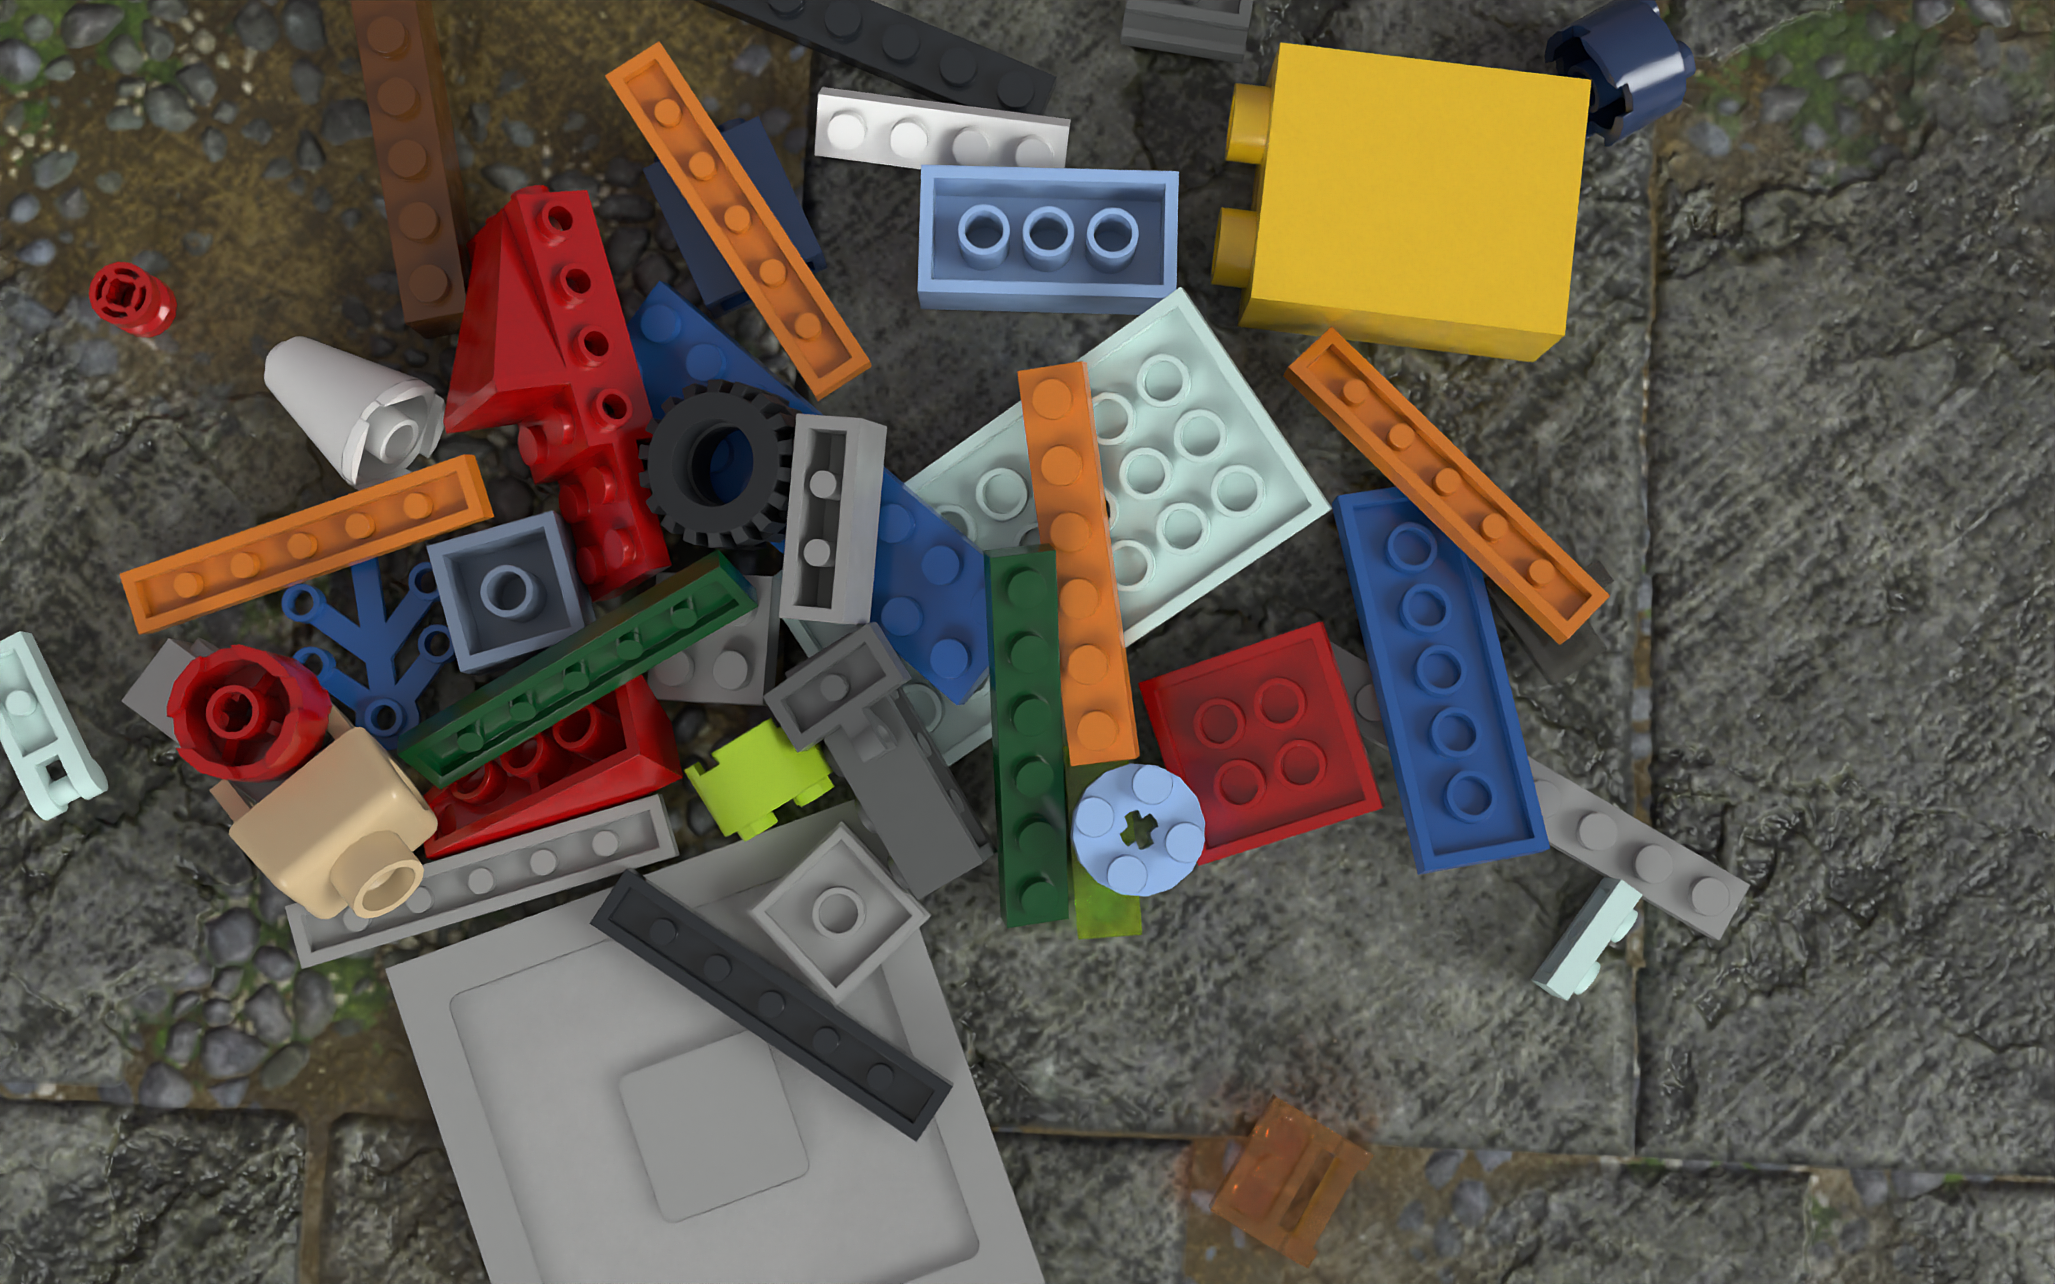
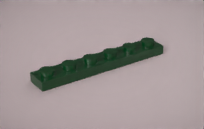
[983,543,1069,928]
[397,549,758,790]

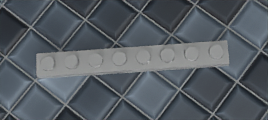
[1330,642,1750,941]

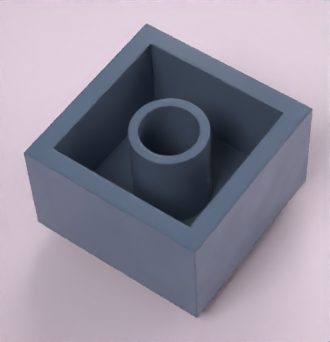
[426,510,596,676]

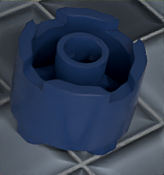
[1544,0,1696,147]

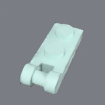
[0,631,108,821]

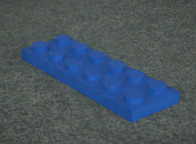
[1331,487,1550,875]

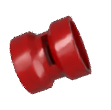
[89,262,177,338]

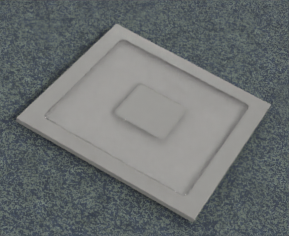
[385,798,1045,1284]

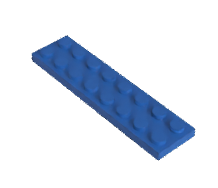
[626,280,989,705]

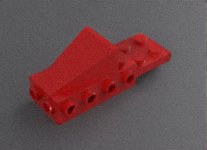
[443,185,672,603]

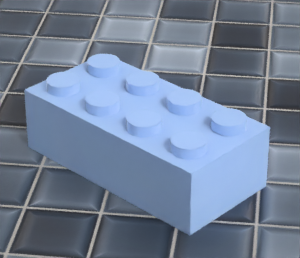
[918,165,1179,315]

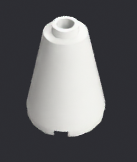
[264,336,446,490]

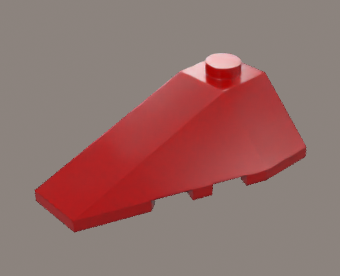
[423,674,683,861]

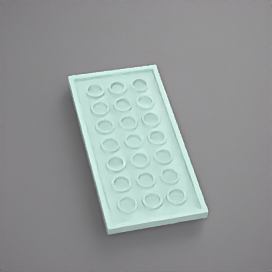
[774,287,1332,767]

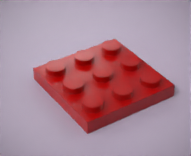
[1138,622,1385,866]

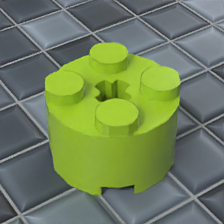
[684,718,834,842]

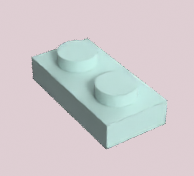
[1531,877,1642,1001]

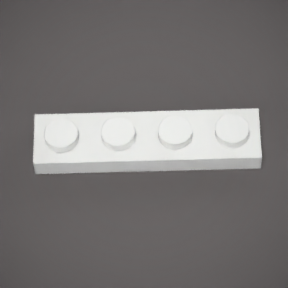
[814,87,1071,169]

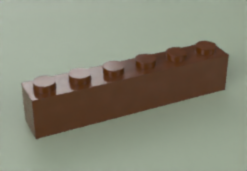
[350,0,472,339]

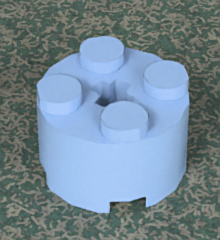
[1070,764,1205,896]

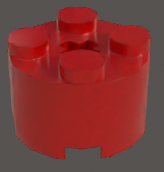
[166,644,332,783]

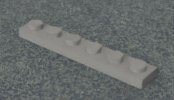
[285,794,680,969]

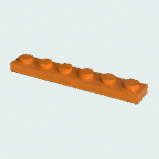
[605,41,872,401]
[1283,326,1610,645]
[1017,361,1140,766]
[119,454,494,635]

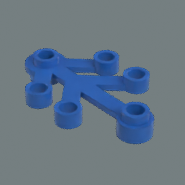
[281,557,456,750]

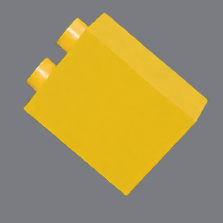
[1211,42,1591,362]

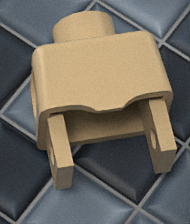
[209,702,438,919]

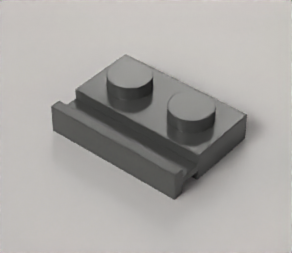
[1120,0,1253,64]

